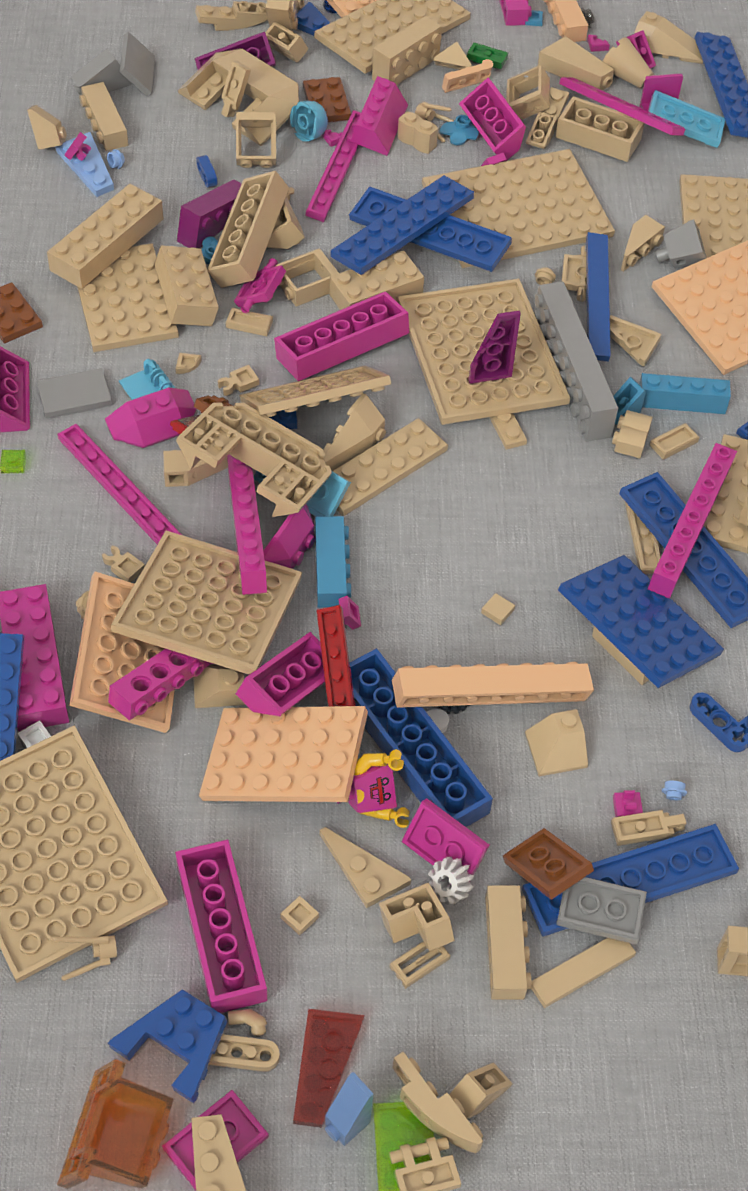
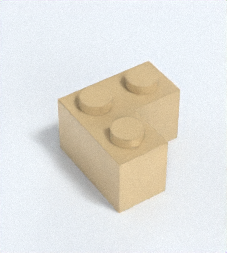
[379,883,455,951]

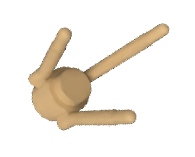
[415,101,454,143]
[52,935,117,981]

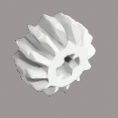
[428,857,474,904]

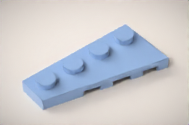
[56,132,114,197]

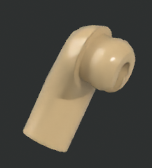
[228,1009,267,1036]

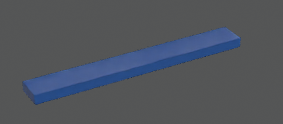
[586,232,610,362]

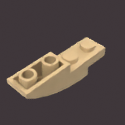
[195,1,268,31]
[526,87,569,149]
[392,1052,483,1154]

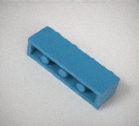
[639,373,731,414]
[315,516,351,608]

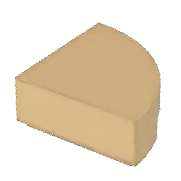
[175,353,201,374]

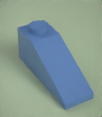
[325,1072,374,1146]

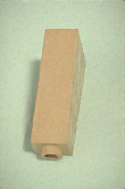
[538,36,614,90]

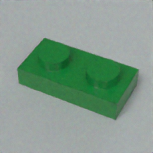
[467,42,508,69]

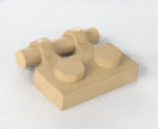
[389,1137,461,1191]

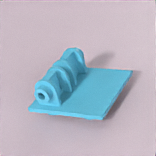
[119,359,175,400]

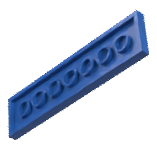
[694,32,748,138]
[330,175,474,275]
[349,186,512,272]
[619,472,748,628]
[522,824,739,937]

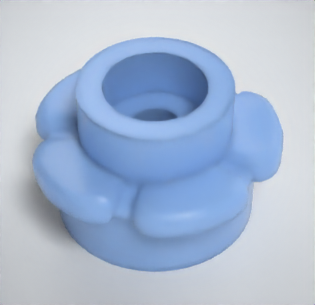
[107,149,125,169]
[661,781,687,801]

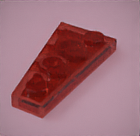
[293,1009,365,1128]

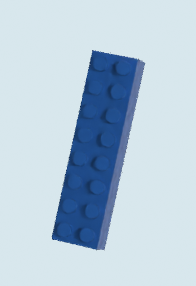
[350,648,493,827]

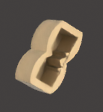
[397,112,438,154]
[612,410,653,458]

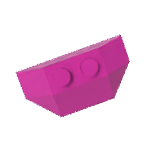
[105,387,197,448]
[263,504,316,569]

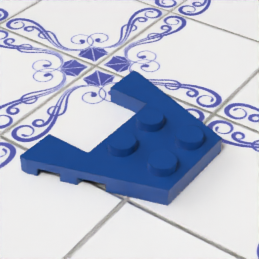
[108,990,227,1104]

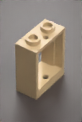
[506,65,550,120]
[236,112,276,168]
[276,248,339,307]
[717,926,748,976]

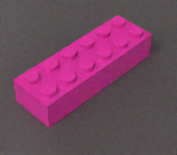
[274,291,409,381]
[0,584,69,732]
[175,840,267,1013]

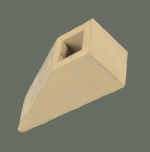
[621,215,665,272]
[163,450,228,487]

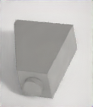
[71,48,132,95]

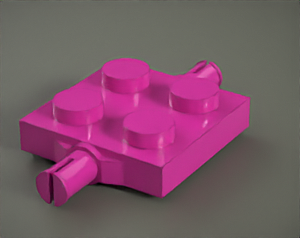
[234,258,286,314]

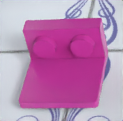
[639,74,683,111]

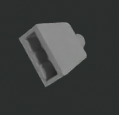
[655,219,707,269]

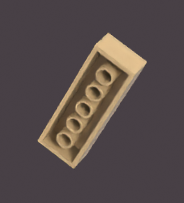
[207,170,289,288]
[47,184,163,289]

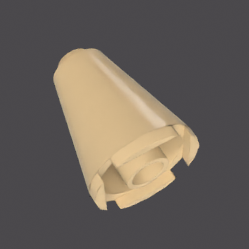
[603,37,654,89]

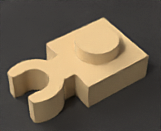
[218,365,259,396]
[102,545,145,582]

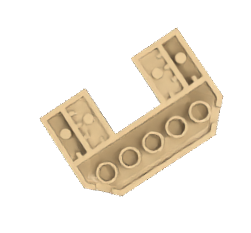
[178,49,299,146]
[176,403,332,517]

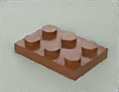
[303,77,351,122]
[0,282,43,344]
[502,828,594,900]

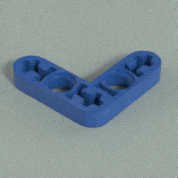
[689,693,748,752]

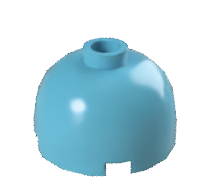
[290,100,328,142]

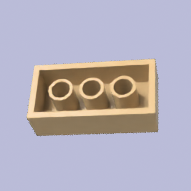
[372,16,442,85]
[556,96,645,162]
[155,245,219,326]
[329,251,424,310]

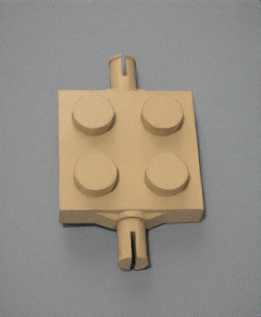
[561,246,587,301]

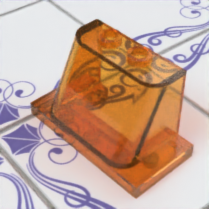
[57,1059,174,1189]

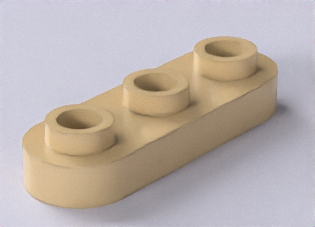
[208,1034,280,1072]

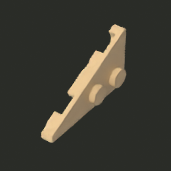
[610,315,661,366]
[319,827,411,908]

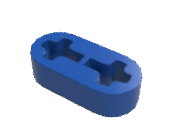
[196,155,217,188]

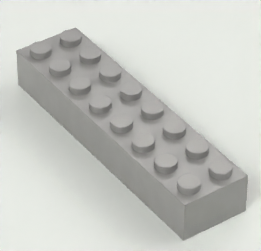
[533,281,618,442]

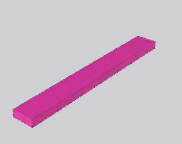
[559,77,685,136]
[305,110,361,222]
[57,424,182,545]

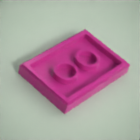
[401,798,490,882]
[162,1090,269,1191]

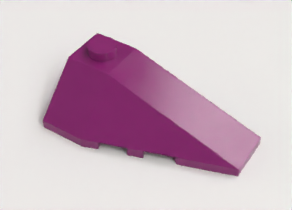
[194,31,276,70]
[468,310,521,384]

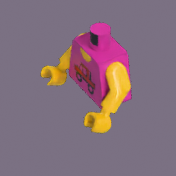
[337,749,410,828]

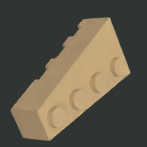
[191,1115,246,1191]

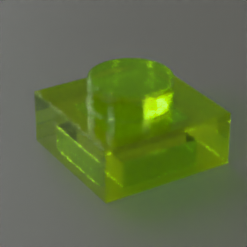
[0,450,26,473]

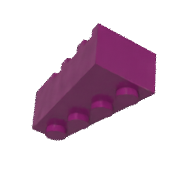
[177,179,242,249]

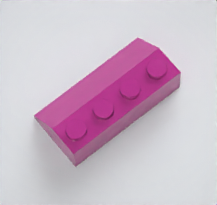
[351,76,408,156]
[459,77,526,161]
[0,346,30,432]
[235,632,325,717]

